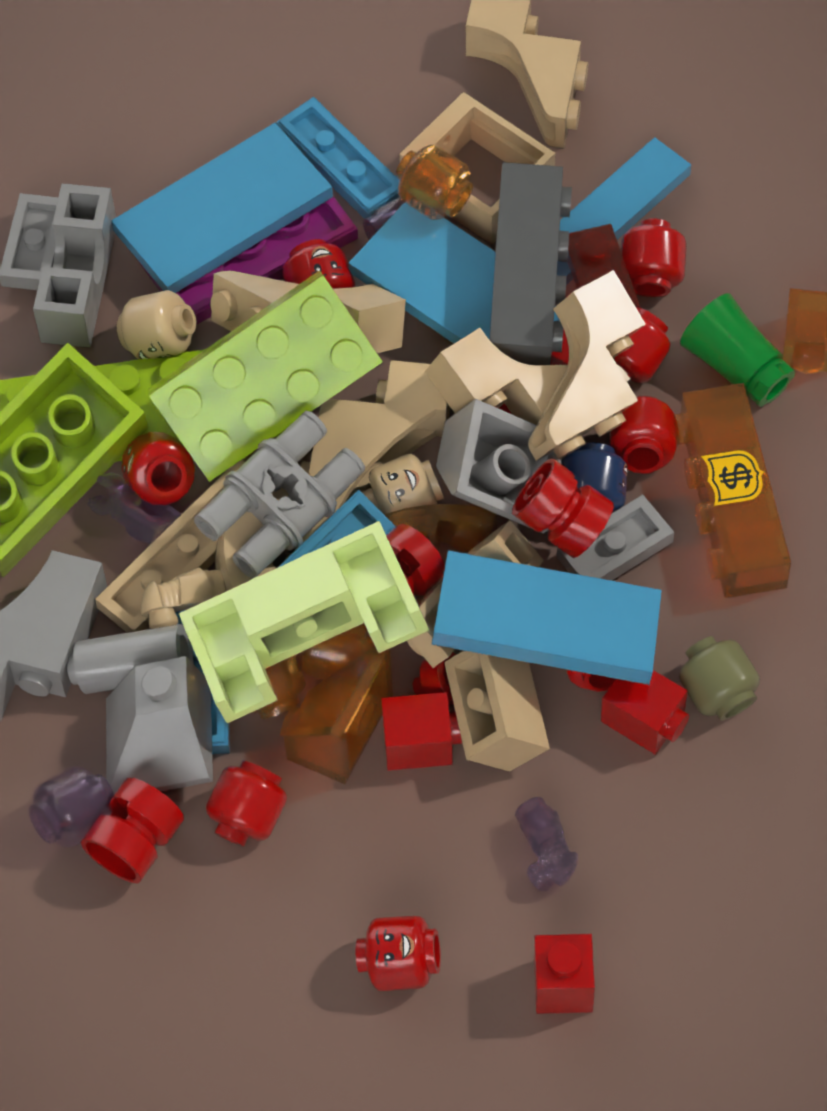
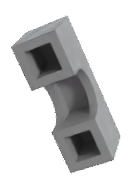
[33,183,116,347]

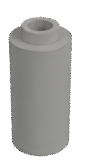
[67,624,194,694]

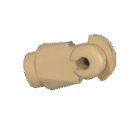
[141,568,225,629]

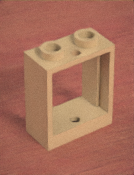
[400,92,555,245]

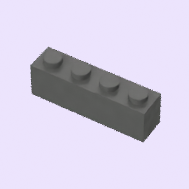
[490,162,572,366]

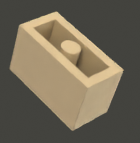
[444,651,550,772]

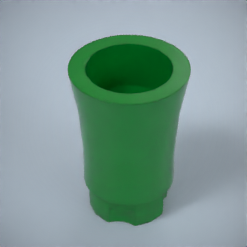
[680,293,795,407]

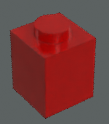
[601,670,690,755]
[381,692,462,771]
[534,934,595,1014]

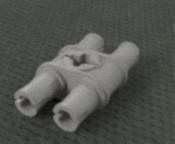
[194,411,365,579]

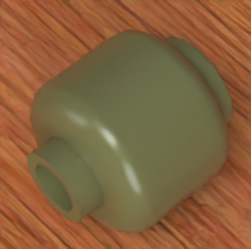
[679,636,761,721]

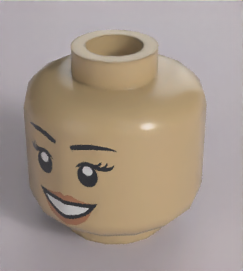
[117,290,196,359]
[362,454,444,526]

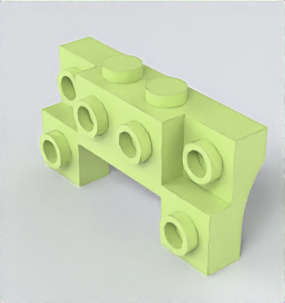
[179,521,429,723]

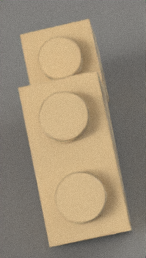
[466,0,588,148]
[528,270,646,461]
[211,271,406,353]
[425,328,630,425]

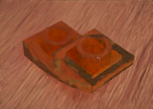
[386,504,497,552]

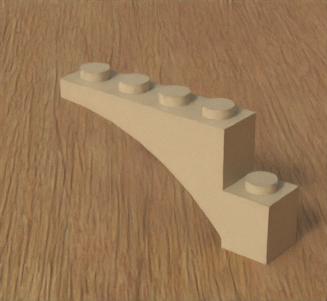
[285,360,451,560]

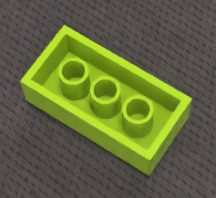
[148,270,383,482]
[0,343,148,578]

